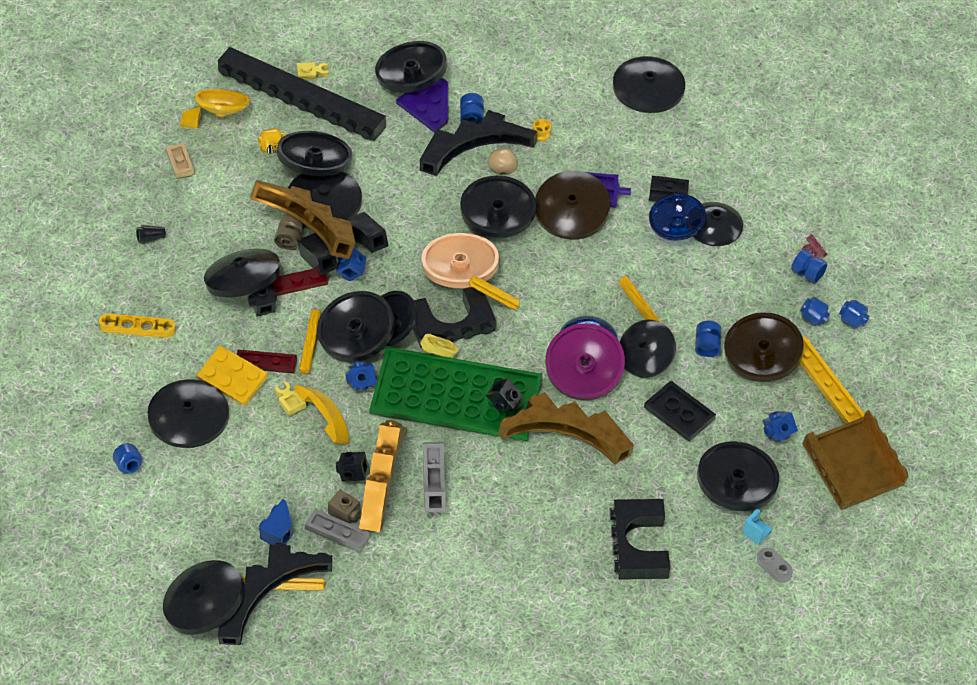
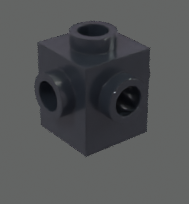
[247,285,277,317]
[486,378,522,412]
[336,451,369,482]

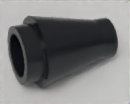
[136,225,166,244]

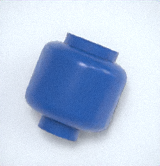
[800,297,830,326]
[839,300,870,328]
[113,443,142,474]

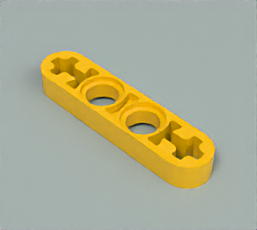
[99,314,176,338]

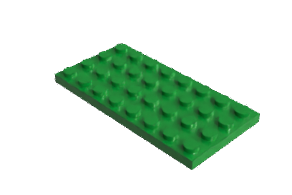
[369,347,542,441]

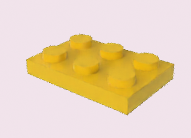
[196,345,268,406]

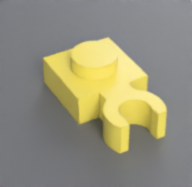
[297,62,329,80]
[275,381,306,416]

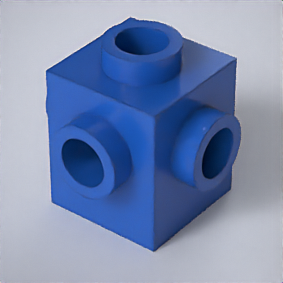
[336,248,367,281]
[345,361,376,391]
[762,411,798,442]

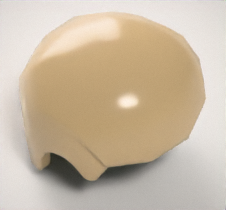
[488,148,518,175]

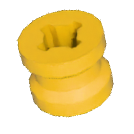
[533,119,551,141]

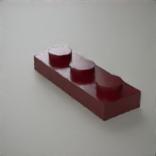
[270,268,328,296]

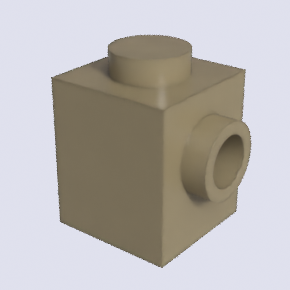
[328,489,361,524]

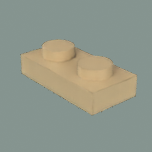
[166,143,194,179]

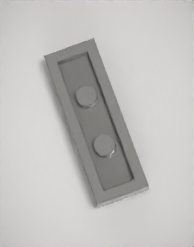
[305,509,370,553]

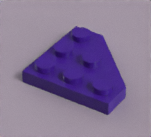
[396,78,448,133]

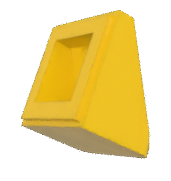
[180,107,202,129]

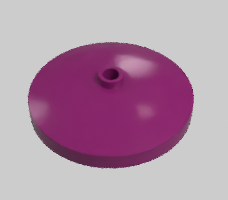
[545,323,625,400]

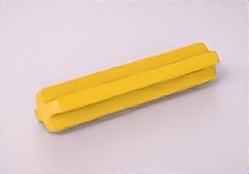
[469,275,520,310]

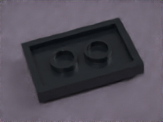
[644,381,716,442]

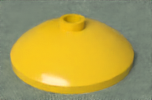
[194,89,250,117]

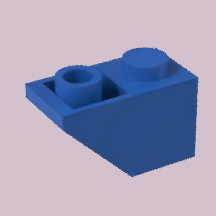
[259,499,292,545]

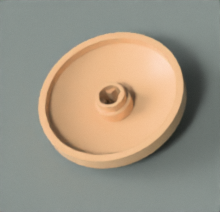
[422,233,499,288]

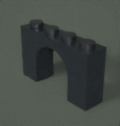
[297,212,389,275]
[413,287,496,349]
[609,499,670,580]

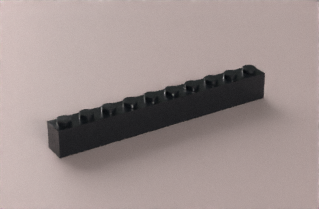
[218,47,386,142]

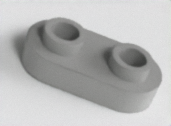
[757,548,793,583]

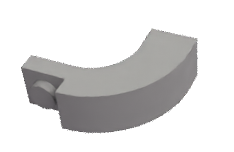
[423,442,446,512]

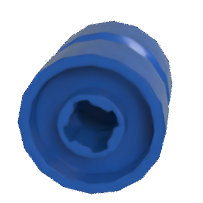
[460,93,484,125]
[791,249,828,284]
[695,320,721,357]

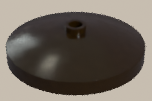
[535,171,610,240]
[724,312,804,382]

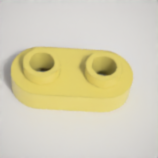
[420,334,458,358]

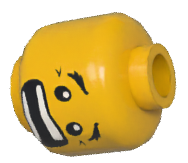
[258,128,285,154]

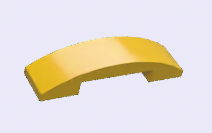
[293,385,350,445]

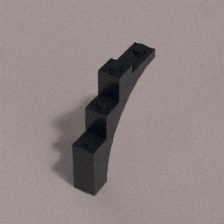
[419,110,537,176]
[218,543,333,645]

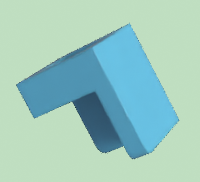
[743,509,772,545]

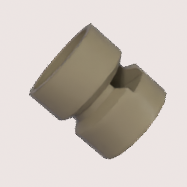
[274,214,305,250]

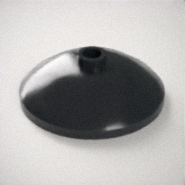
[687,202,743,246]
[381,290,418,346]
[620,320,676,378]

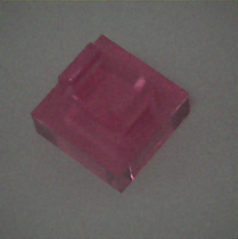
[802,234,828,258]

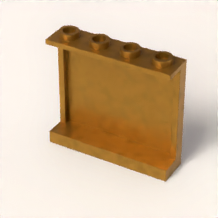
[802,410,909,510]

